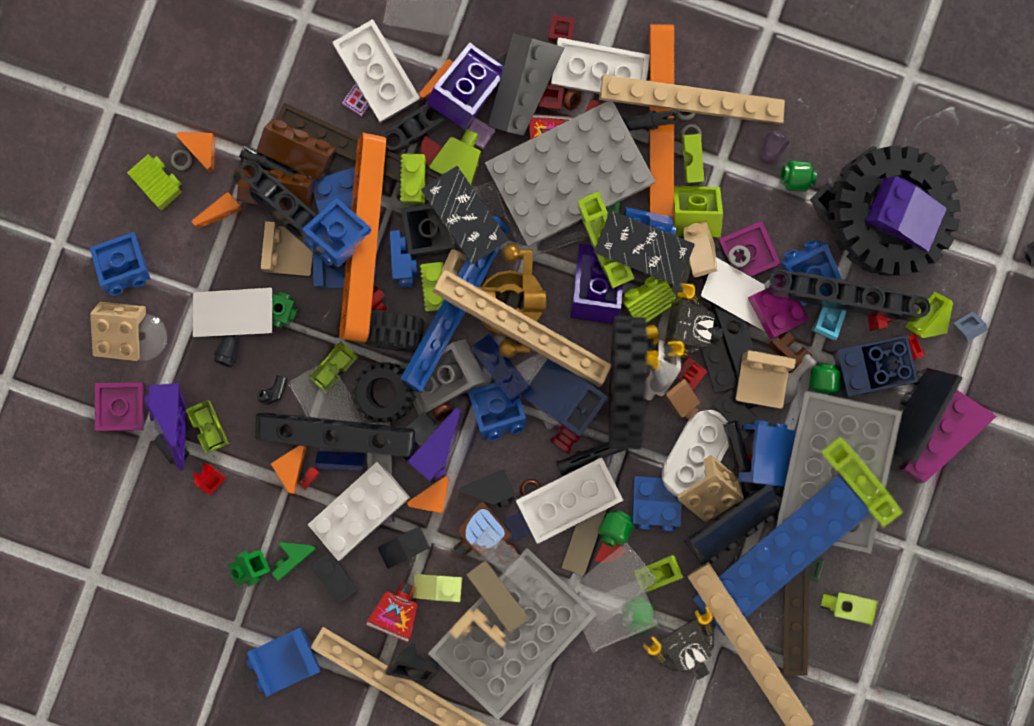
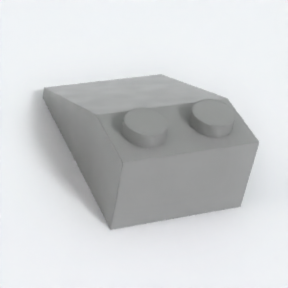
[412,339,487,415]

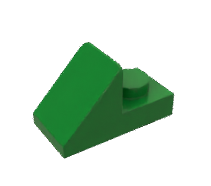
[272,542,317,580]

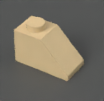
[684,221,717,278]

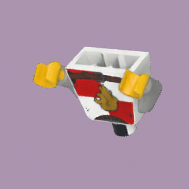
[646,325,681,400]

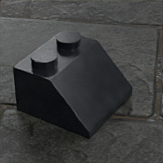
[401,204,457,256]

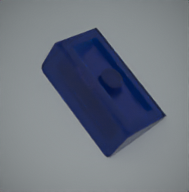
[315,451,365,472]

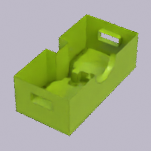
[682,134,704,183]
[309,341,358,394]
[186,400,229,454]

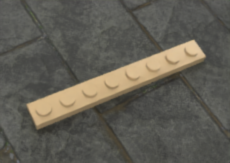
[599,75,785,125]
[432,269,611,387]
[688,562,814,726]
[311,627,488,726]

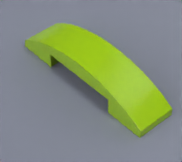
[576,191,634,288]
[821,436,903,527]

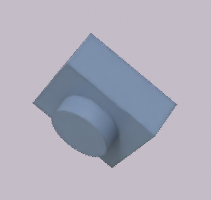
[953,311,988,342]

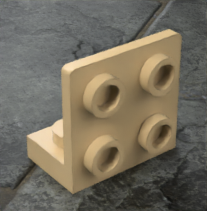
[261,221,313,276]
[90,302,146,361]
[735,350,796,409]
[677,455,744,522]
[449,608,506,647]

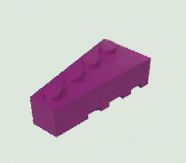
[899,390,997,484]

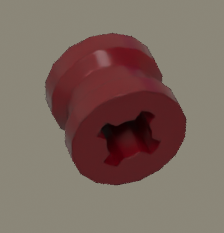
[550,425,579,454]

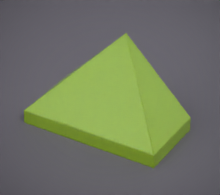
[905,292,953,338]

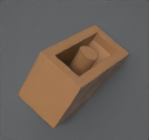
[662,379,700,419]

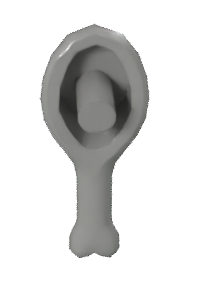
[783,354,816,405]

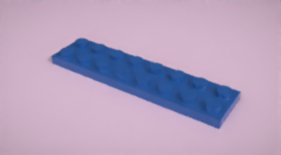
[692,474,871,636]

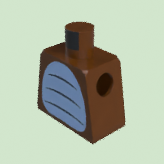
[453,501,512,558]

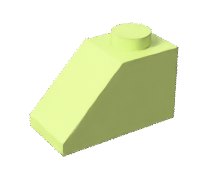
[413,574,462,602]

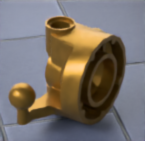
[478,244,546,358]

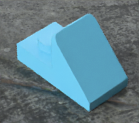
[811,306,846,341]

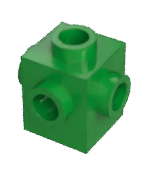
[272,292,298,328]
[227,549,270,587]

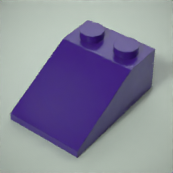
[426,43,504,130]
[866,176,947,252]
[570,244,623,324]
[145,383,186,470]
[408,408,461,482]

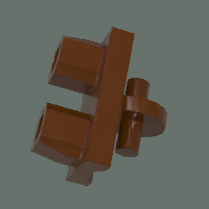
[768,331,812,370]

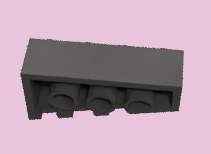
[488,33,565,135]

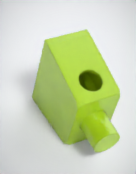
[429,129,482,186]
[821,592,877,625]

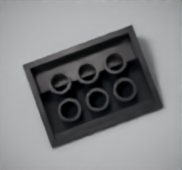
[891,368,963,466]
[684,484,780,565]

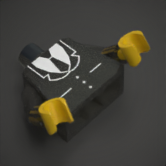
[664,283,723,358]
[643,607,715,680]

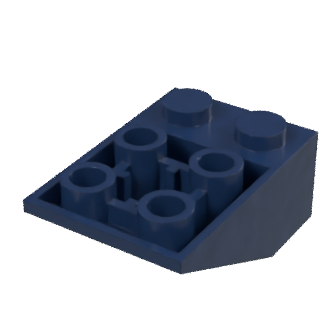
[833,335,918,399]
[521,359,608,438]

